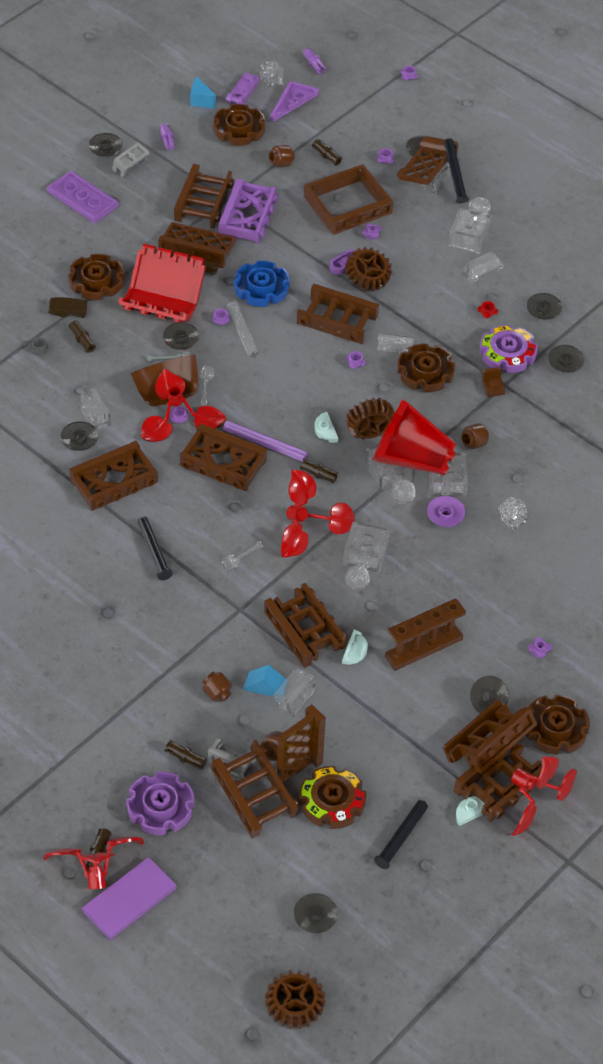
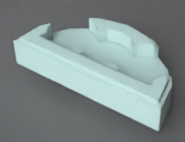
[314,412,338,443]
[342,629,368,665]
[456,796,484,827]

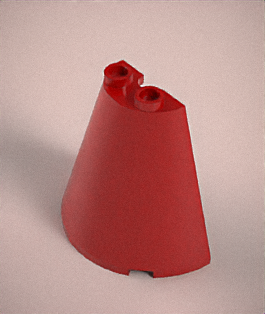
[372,399,456,476]

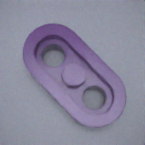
[329,250,356,275]

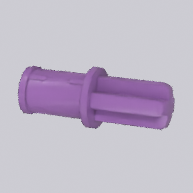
[303,48,326,74]
[159,123,175,150]

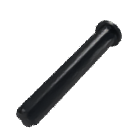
[444,138,469,204]
[138,516,173,580]
[374,800,428,869]

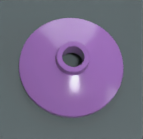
[427,496,465,527]

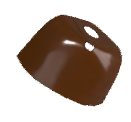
[130,354,199,407]

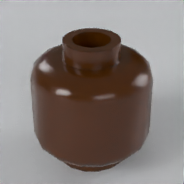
[269,145,295,167]
[461,423,489,449]
[202,671,232,702]
[261,731,286,761]

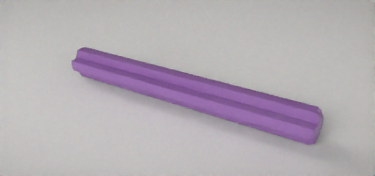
[223,421,308,462]

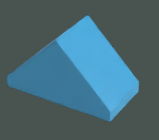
[190,77,216,109]
[244,665,288,699]

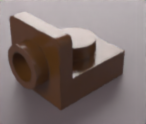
[482,367,505,397]

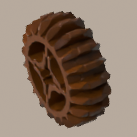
[345,246,392,292]
[346,397,395,440]
[265,969,325,1029]

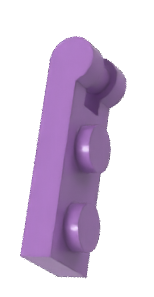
[226,72,260,104]

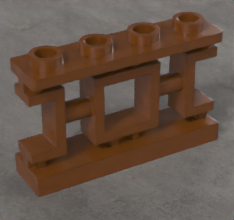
[264,583,347,668]
[442,700,537,773]
[453,742,542,822]

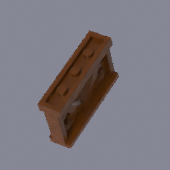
[180,423,267,491]
[69,441,158,511]

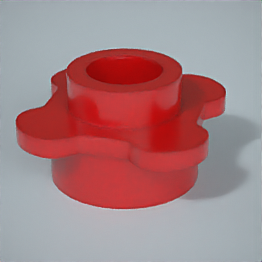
[477,301,498,318]

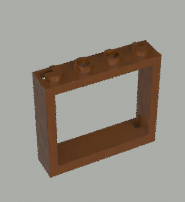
[304,164,393,235]

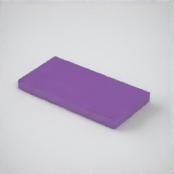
[47,170,119,223]
[82,857,177,940]

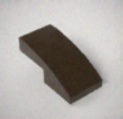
[48,297,88,318]

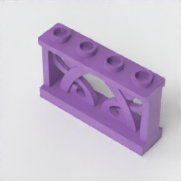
[219,178,279,243]

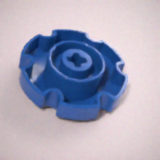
[234,260,290,307]

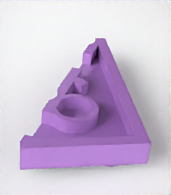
[270,81,319,122]

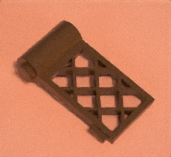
[397,136,458,185]

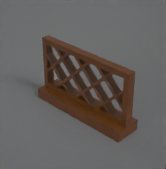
[158,222,237,268]
[277,704,326,783]

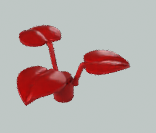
[141,369,226,442]
[281,470,355,558]
[510,756,577,836]
[43,837,144,889]

